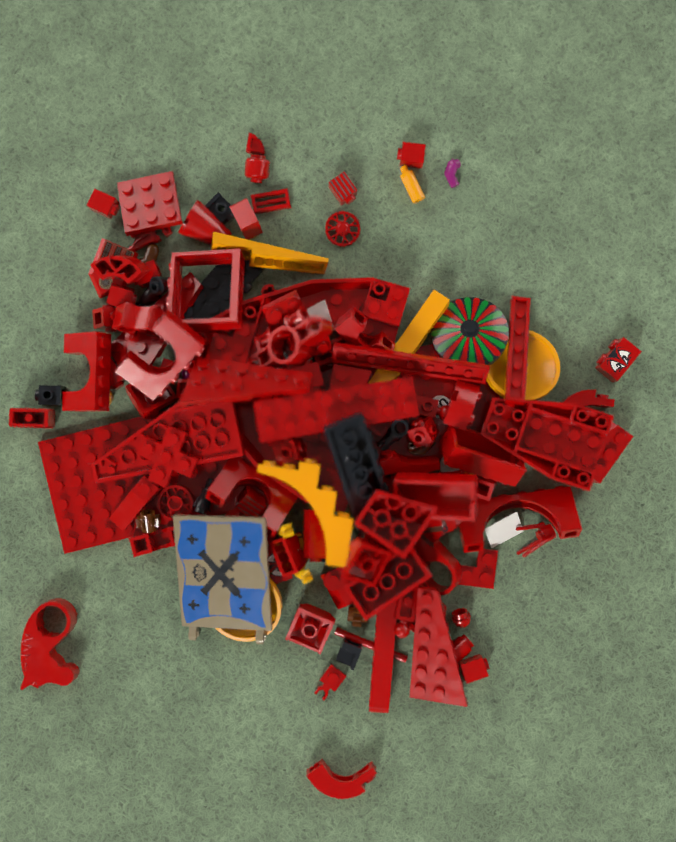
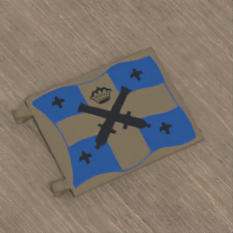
[173,515,272,644]

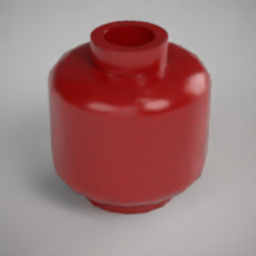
[245,155,270,183]

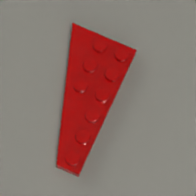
[111,272,204,365]
[179,357,313,408]
[409,586,468,707]

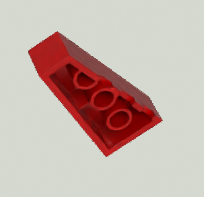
[320,364,372,443]

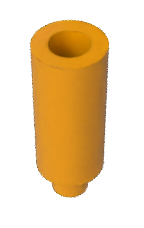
[400,165,425,204]

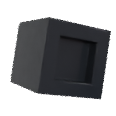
[336,638,362,671]

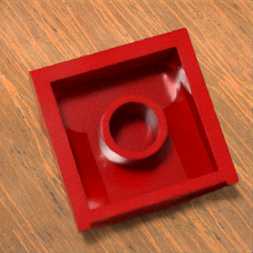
[261,290,304,340]
[125,383,178,419]
[341,538,392,587]
[320,566,353,609]
[285,603,336,655]

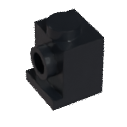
[205,192,235,225]
[35,385,66,406]

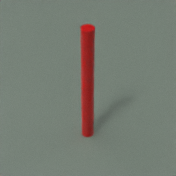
[334,627,408,663]

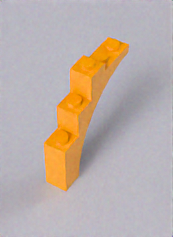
[258,458,353,567]

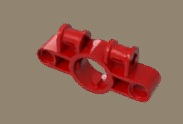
[247,306,333,368]

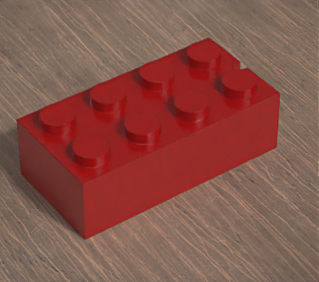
[440,425,526,487]
[393,472,478,521]

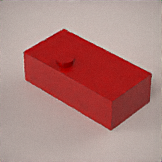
[344,547,434,621]

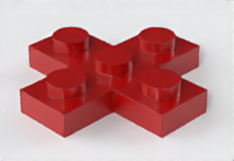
[137,425,199,488]

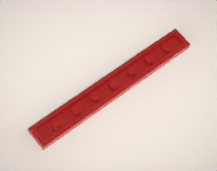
[331,342,490,384]

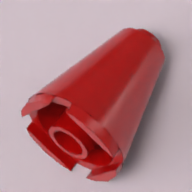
[178,200,232,245]

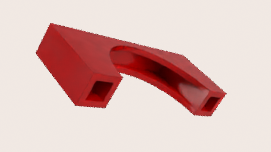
[458,486,582,553]

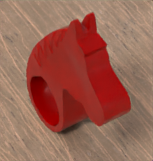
[20,598,79,690]

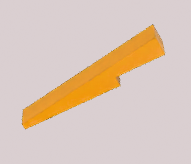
[211,232,328,274]
[368,290,450,384]

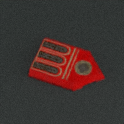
[88,238,139,299]

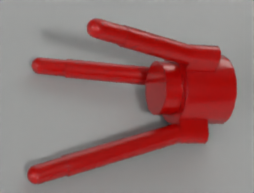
[516,522,556,557]

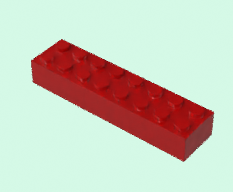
[253,377,419,443]

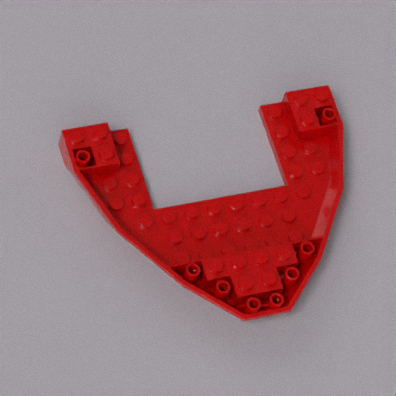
[187,277,410,512]

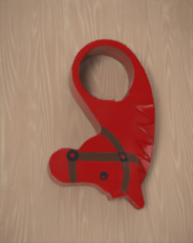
[414,519,463,596]

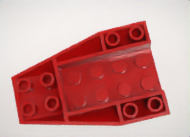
[480,398,614,491]

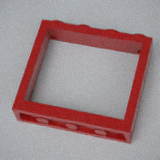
[166,249,245,331]

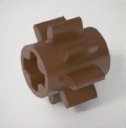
[136,509,161,533]
[347,604,367,627]

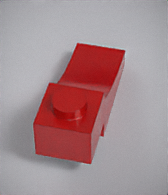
[378,450,441,475]

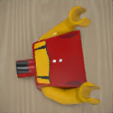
[268,523,314,584]

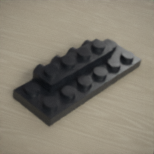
[183,260,265,320]
[323,412,390,533]

